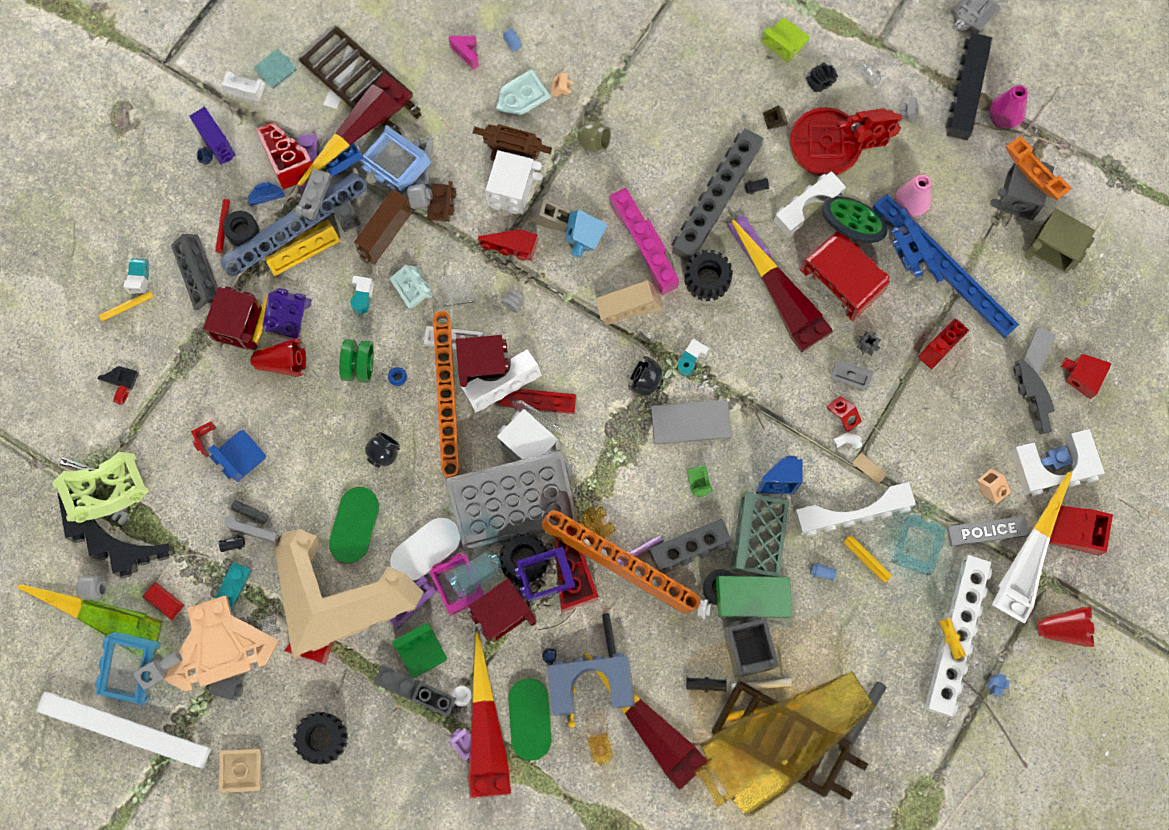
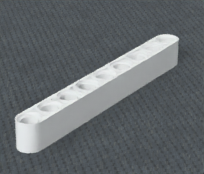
[36,691,211,769]

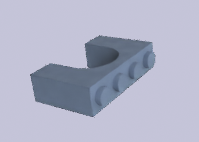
[548,653,635,716]

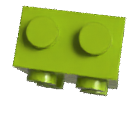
[761,18,810,63]

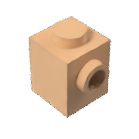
[977,468,1011,504]

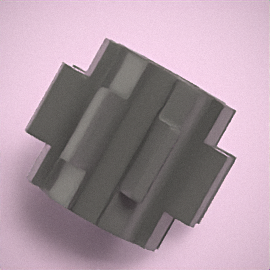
[857,331,881,356]

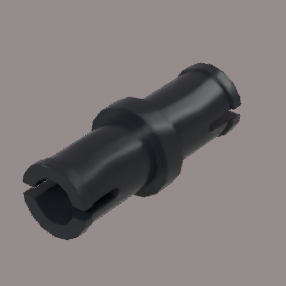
[686,677,727,693]

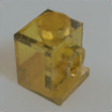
[587,733,613,766]

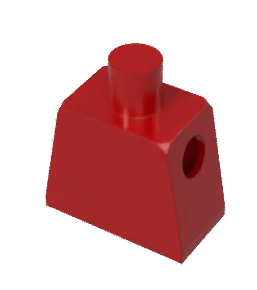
[1060,354,1112,399]

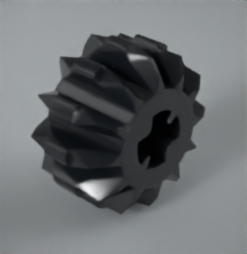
[806,62,838,92]

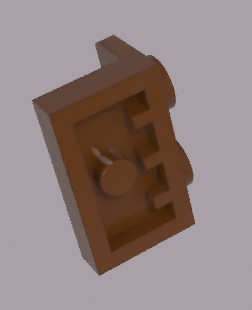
[427,181,457,222]

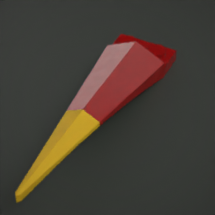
[468,632,511,799]

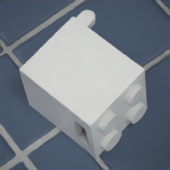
[485,151,543,214]
[497,409,559,461]

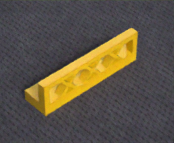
[264,218,340,276]

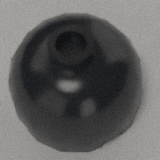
[628,356,664,395]

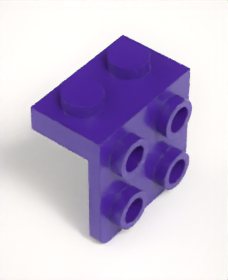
[263,288,312,339]

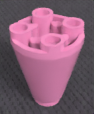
[895,175,932,217]

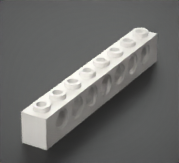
[924,555,992,717]

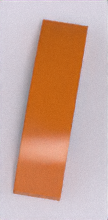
[1006,136,1072,200]

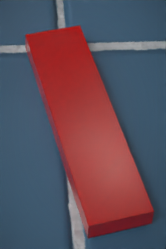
[498,389,576,414]

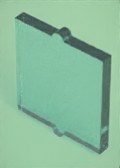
[254,49,297,89]

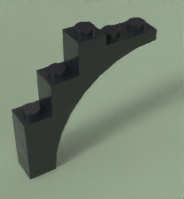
[57,490,175,578]

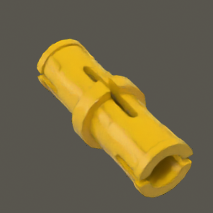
[939,617,967,660]

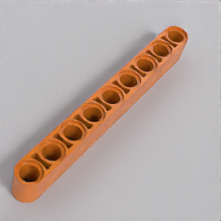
[433,311,460,478]
[542,511,700,614]

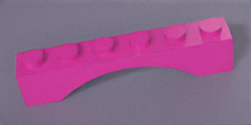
[609,187,679,296]

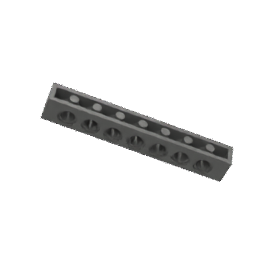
[671,128,764,262]

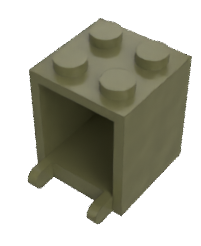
[1025,208,1096,273]

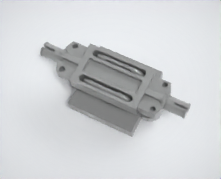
[950,0,1001,34]

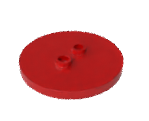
[789,107,862,176]

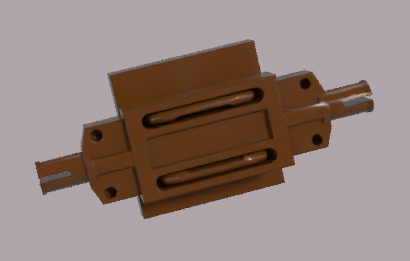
[473,124,552,161]

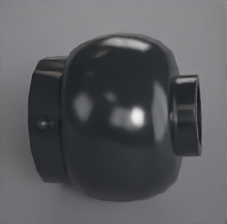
[365,432,400,468]

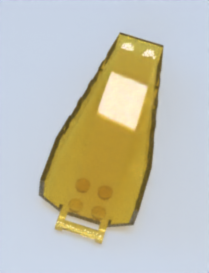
[694,671,876,816]

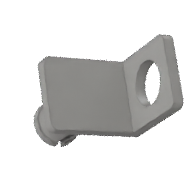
[133,650,182,689]

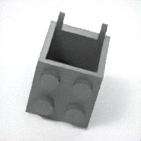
[990,162,1055,221]
[723,616,779,679]

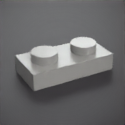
[830,359,873,390]

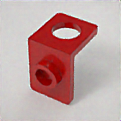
[827,396,862,432]
[191,421,216,458]

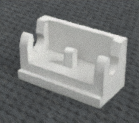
[221,71,266,102]

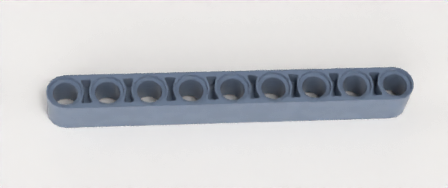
[221,173,367,276]

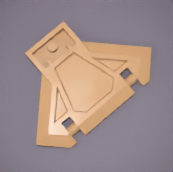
[163,595,280,692]

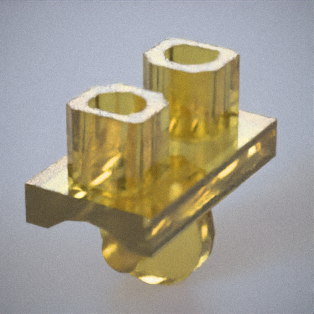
[582,506,616,540]

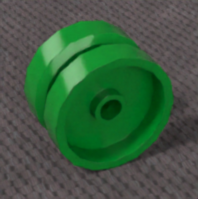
[339,339,374,383]

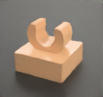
[551,72,573,97]

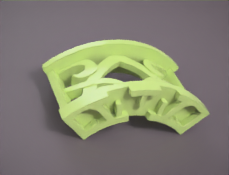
[52,452,149,523]

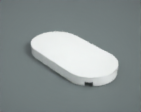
[390,518,461,582]

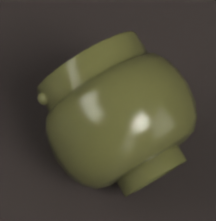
[578,121,611,152]

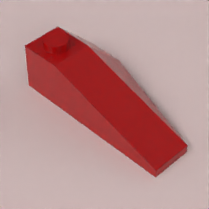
[256,122,312,190]

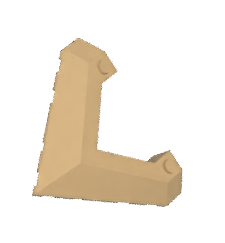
[274,529,424,659]

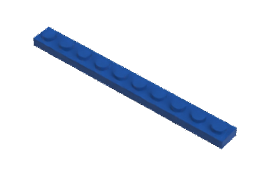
[872,194,1019,338]

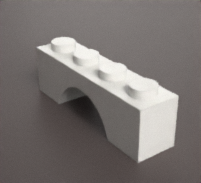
[774,171,846,237]
[461,350,542,413]

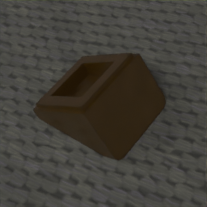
[763,105,788,130]

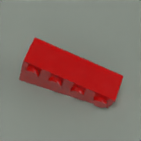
[554,529,599,613]

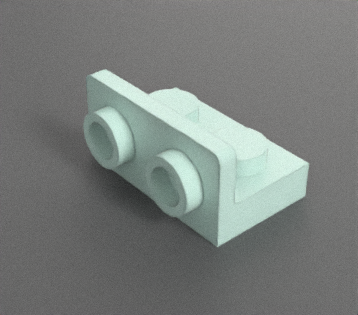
[389,265,433,309]

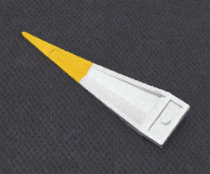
[992,472,1072,624]

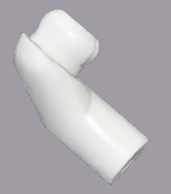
[832,433,863,449]

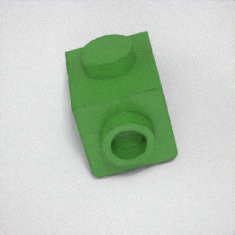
[686,465,713,497]

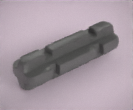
[231,500,269,524]

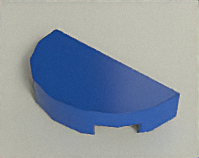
[248,182,286,206]

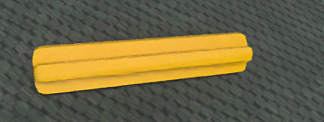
[843,535,892,583]

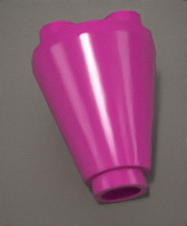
[989,85,1028,128]

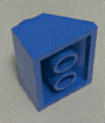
[755,456,803,494]

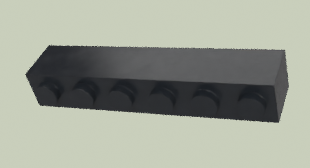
[945,32,993,141]

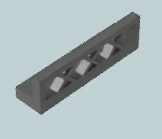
[171,234,218,310]

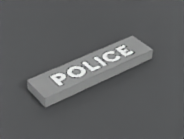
[947,516,1029,546]

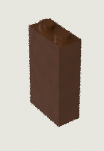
[354,189,412,265]

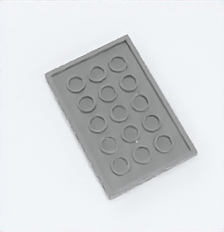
[445,450,578,550]

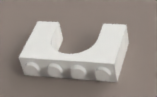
[1010,429,1105,496]

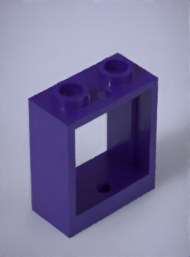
[189,106,236,165]
[514,547,575,602]

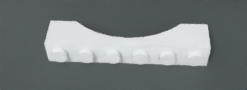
[794,482,916,537]

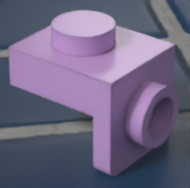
[449,728,471,761]

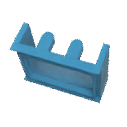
[95,632,161,706]

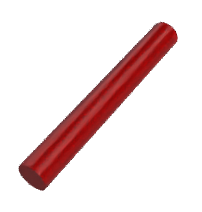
[215,199,230,253]

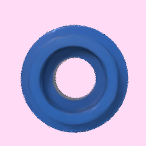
[388,367,407,386]

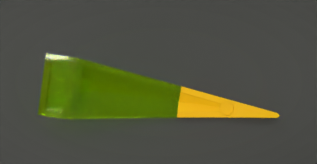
[17,584,163,658]

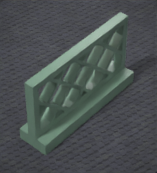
[731,491,789,577]

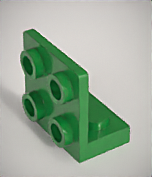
[392,622,447,679]

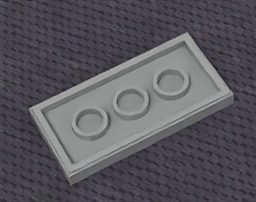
[651,400,731,444]

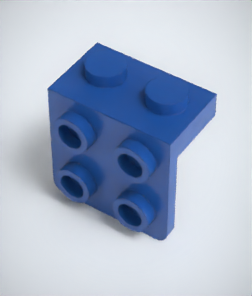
[208,430,266,482]

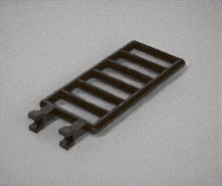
[299,26,422,135]
[712,681,868,800]

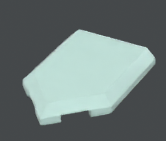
[496,69,551,115]

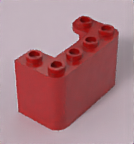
[800,231,890,322]

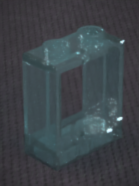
[891,515,947,576]
[446,551,502,599]

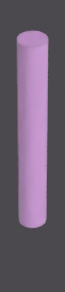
[618,535,663,566]

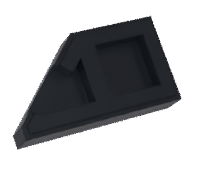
[97,366,139,390]

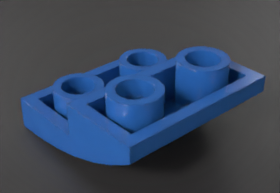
[318,143,363,177]

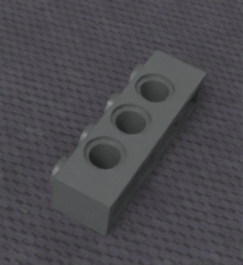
[649,518,732,574]

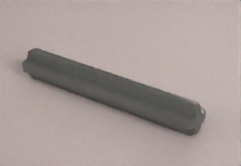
[838,681,887,751]

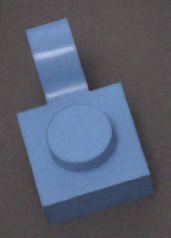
[1040,446,1073,471]
[988,673,1010,697]

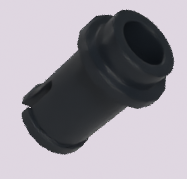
[745,178,769,195]
[219,534,246,553]

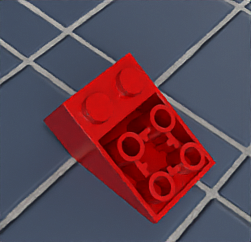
[1047,504,1113,556]

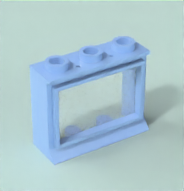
[359,125,431,195]

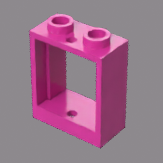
[429,553,484,616]

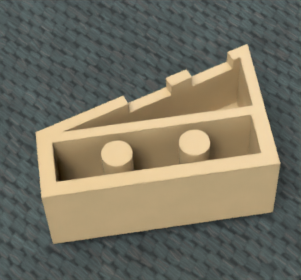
[595,280,663,324]

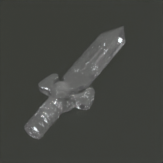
[511,400,568,438]

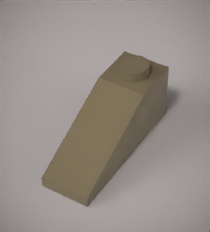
[530,199,572,232]

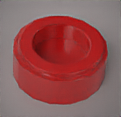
[113,385,129,405]

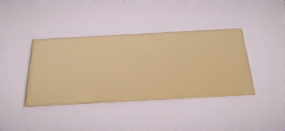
[852,453,887,485]

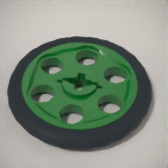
[822,196,887,243]

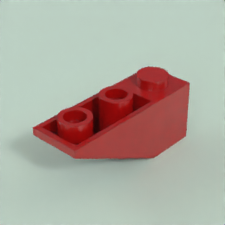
[478,229,538,261]
[918,318,969,370]

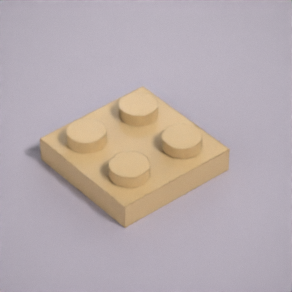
[219,749,262,793]

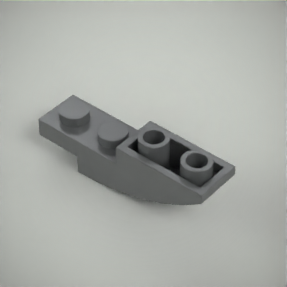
[1013,359,1055,435]
[374,665,456,717]

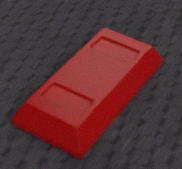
[142,582,185,621]

